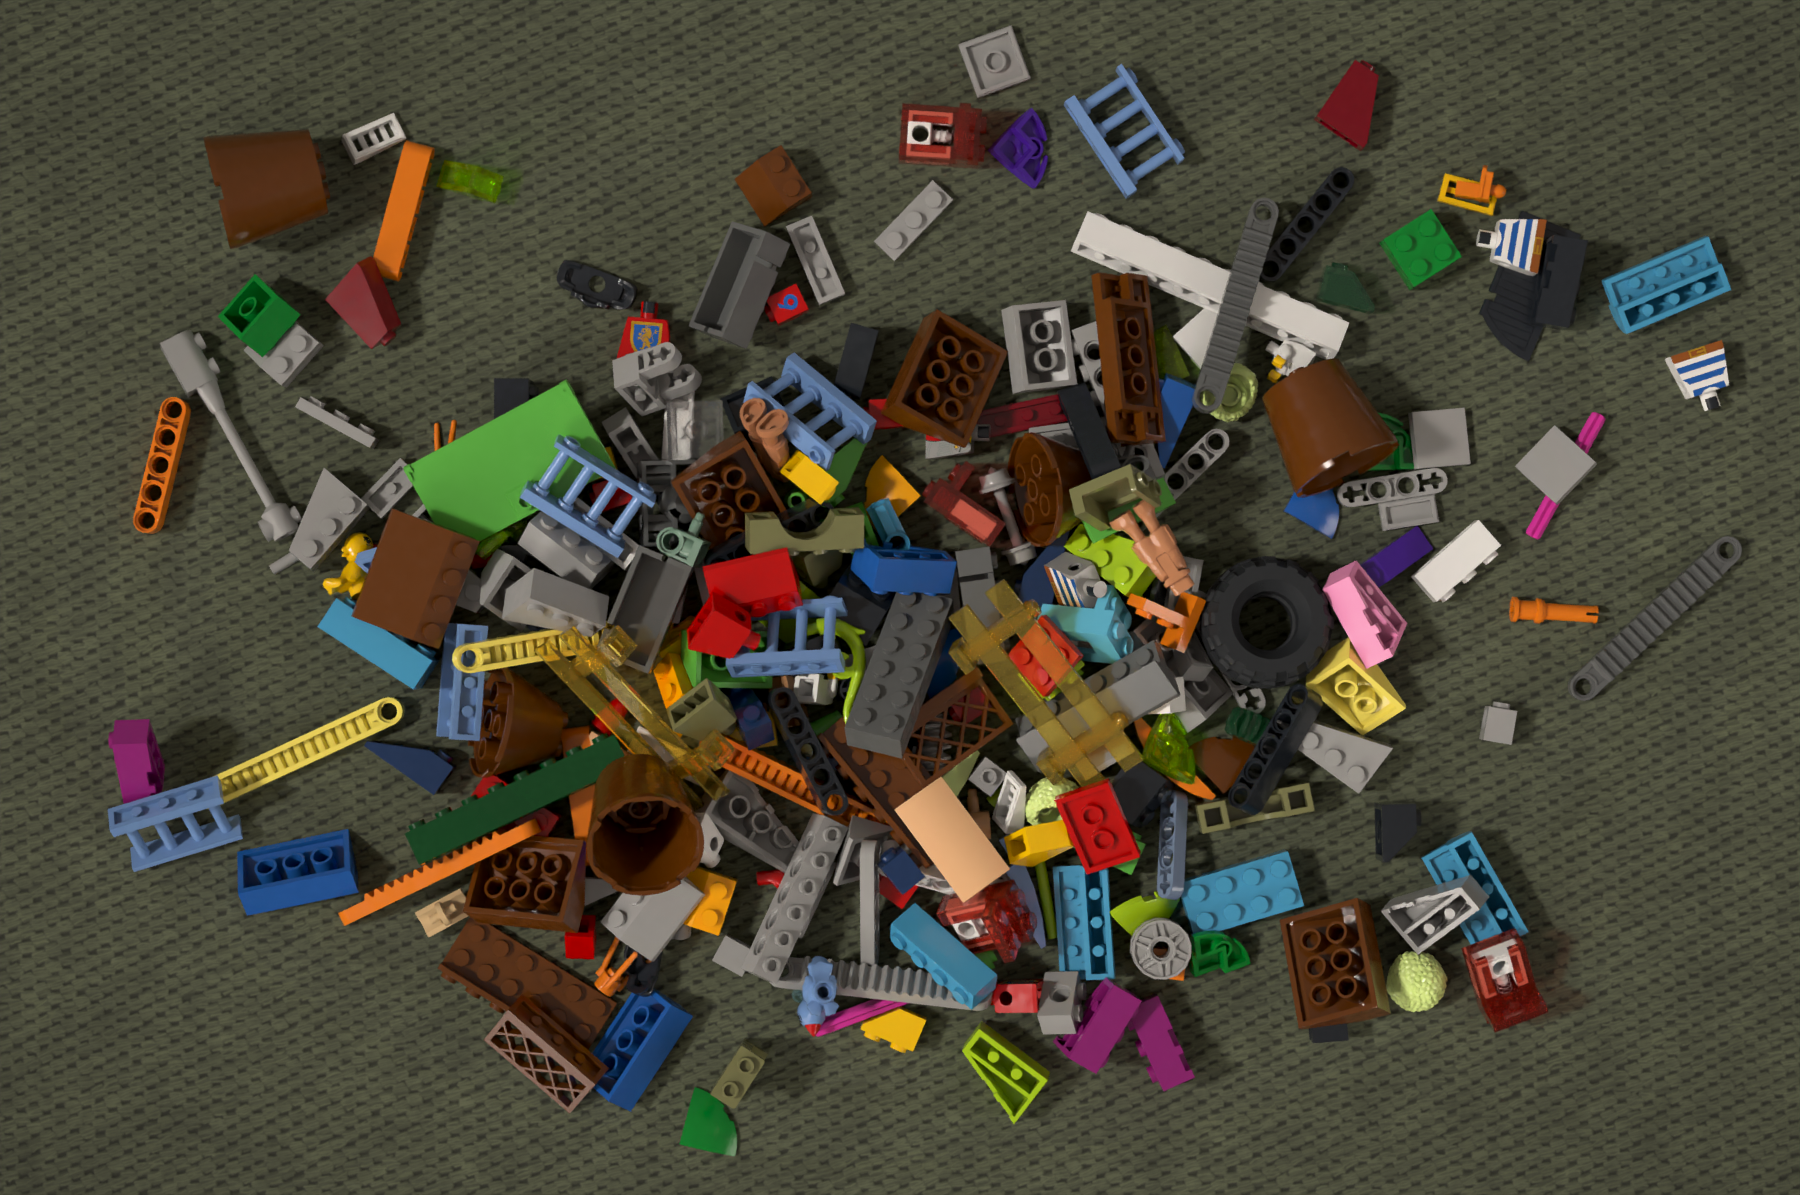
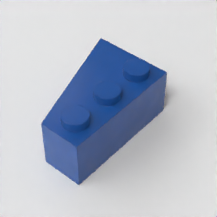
[851,538,957,596]

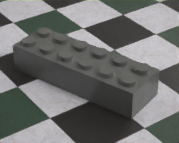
[845,592,955,759]

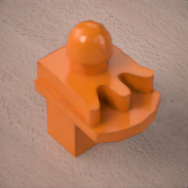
[1455,165,1506,203]

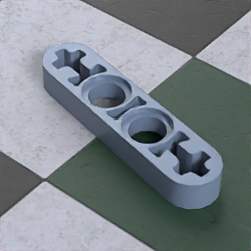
[1157,789,1188,900]

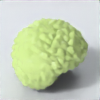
[1200,363,1258,422]
[1025,776,1079,826]
[1386,951,1447,1012]

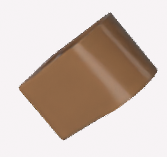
[967,789,991,840]

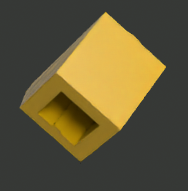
[779,450,839,505]
[1004,820,1074,867]
[861,1007,926,1053]

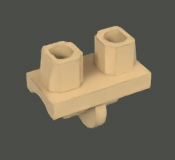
[415,888,468,938]

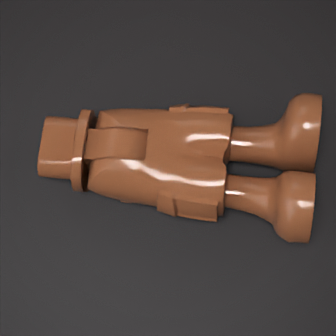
[740,398,790,482]
[1109,500,1195,596]

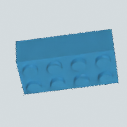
[318,596,440,690]
[1181,849,1304,934]

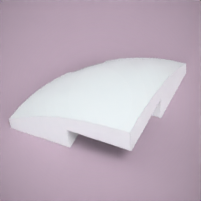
[1172,308,1217,369]

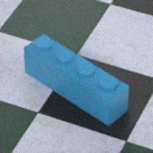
[890,903,997,1010]

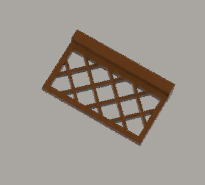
[902,667,1013,789]
[484,994,609,1114]

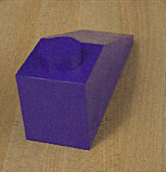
[1360,525,1433,588]

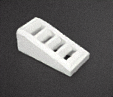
[342,113,406,165]
[992,770,1026,834]

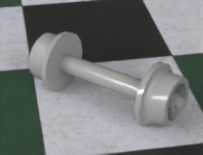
[979,467,1037,566]

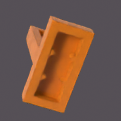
[1126,592,1206,653]

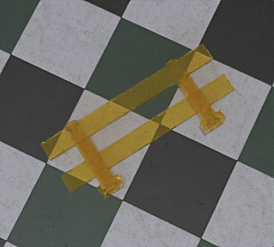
[948,579,1144,787]
[534,625,735,811]

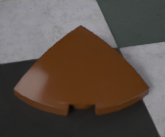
[1184,737,1255,793]

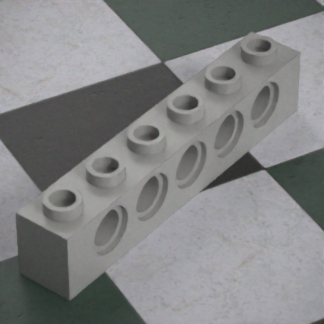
[1071,321,1165,480]
[741,813,848,984]

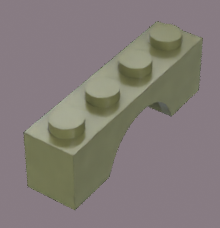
[745,507,864,556]
[1194,782,1315,834]

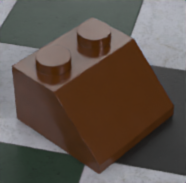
[734,145,812,227]

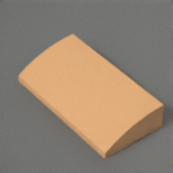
[895,777,1010,903]

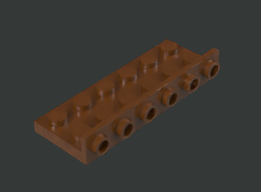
[817,716,934,870]
[437,917,618,1050]

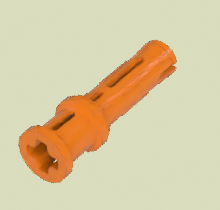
[1509,597,1598,624]

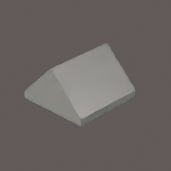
[833,815,893,886]

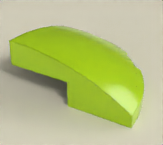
[1110,891,1180,936]

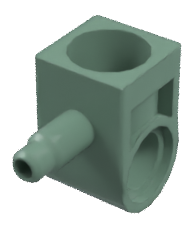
[656,512,711,568]

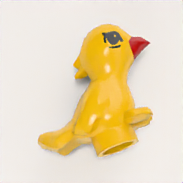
[322,532,378,600]

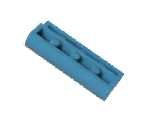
[1601,236,1731,334]
[1422,831,1529,953]
[1053,865,1116,980]

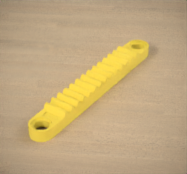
[452,618,674,673]
[207,697,405,809]

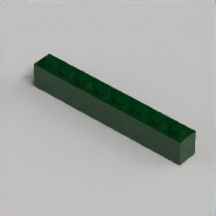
[404,733,625,866]

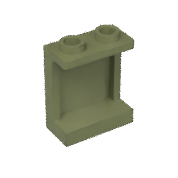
[1069,464,1162,531]
[710,1038,768,1109]

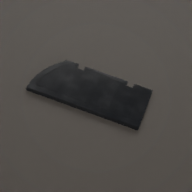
[1479,211,1581,362]

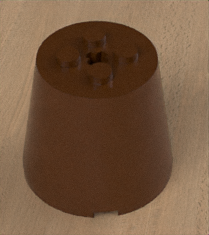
[203,129,331,249]
[1262,358,1399,498]
[586,754,704,896]

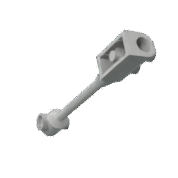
[160,330,302,542]

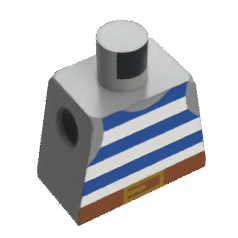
[1044,552,1107,608]

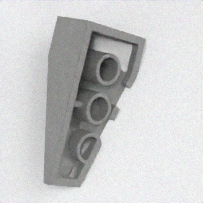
[695,770,799,873]

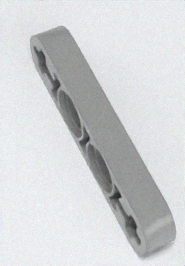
[1337,468,1448,507]

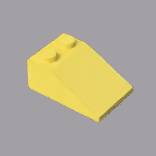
[1306,637,1406,735]

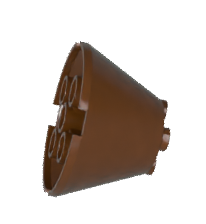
[1008,432,1092,547]
[468,667,568,778]

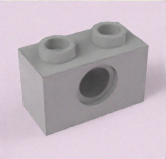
[1037,971,1087,1035]

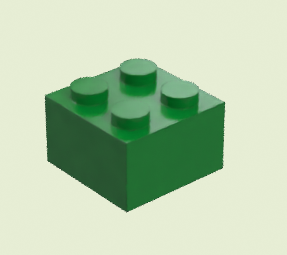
[1379,209,1462,291]
[218,274,300,357]

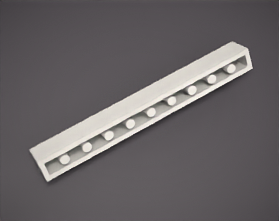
[1071,212,1349,360]

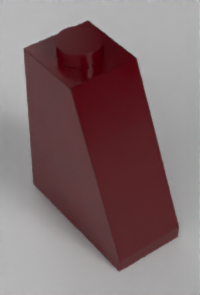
[1314,60,1379,151]
[325,256,401,349]

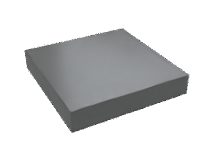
[958,25,1031,99]
[1408,408,1471,470]
[1515,425,1597,505]

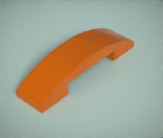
[1133,718,1216,800]

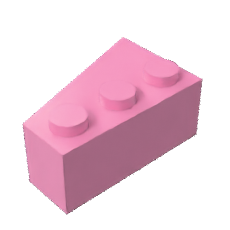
[1322,560,1407,669]

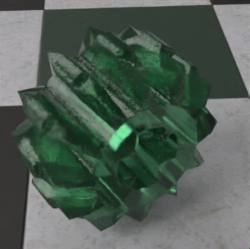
[1224,707,1271,746]

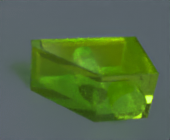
[436,160,504,203]

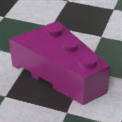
[108,719,165,804]
[1053,977,1142,1074]
[1127,993,1195,1091]

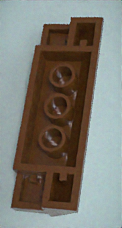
[1091,272,1166,447]

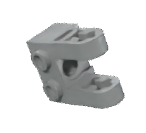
[612,342,702,416]

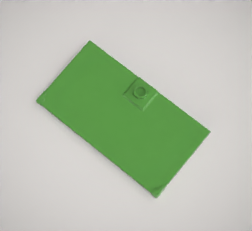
[403,379,616,541]

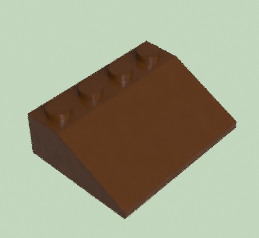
[881,309,1008,448]
[670,431,797,563]
[351,508,480,649]
[463,833,586,933]
[1280,898,1391,1029]

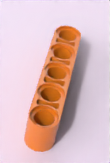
[373,140,435,281]
[133,397,191,534]
[561,726,596,866]

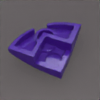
[988,108,1048,189]

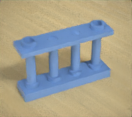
[1064,64,1185,199]
[743,353,877,471]
[520,434,656,558]
[726,596,848,678]
[436,623,488,741]
[108,775,243,872]

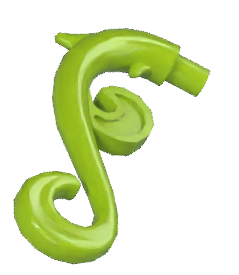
[807,618,866,724]

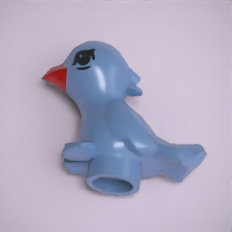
[797,956,839,1036]

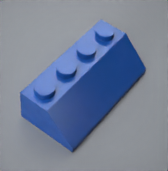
[237,829,359,916]
[592,988,693,1112]

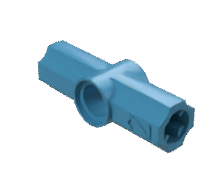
[866,498,912,550]

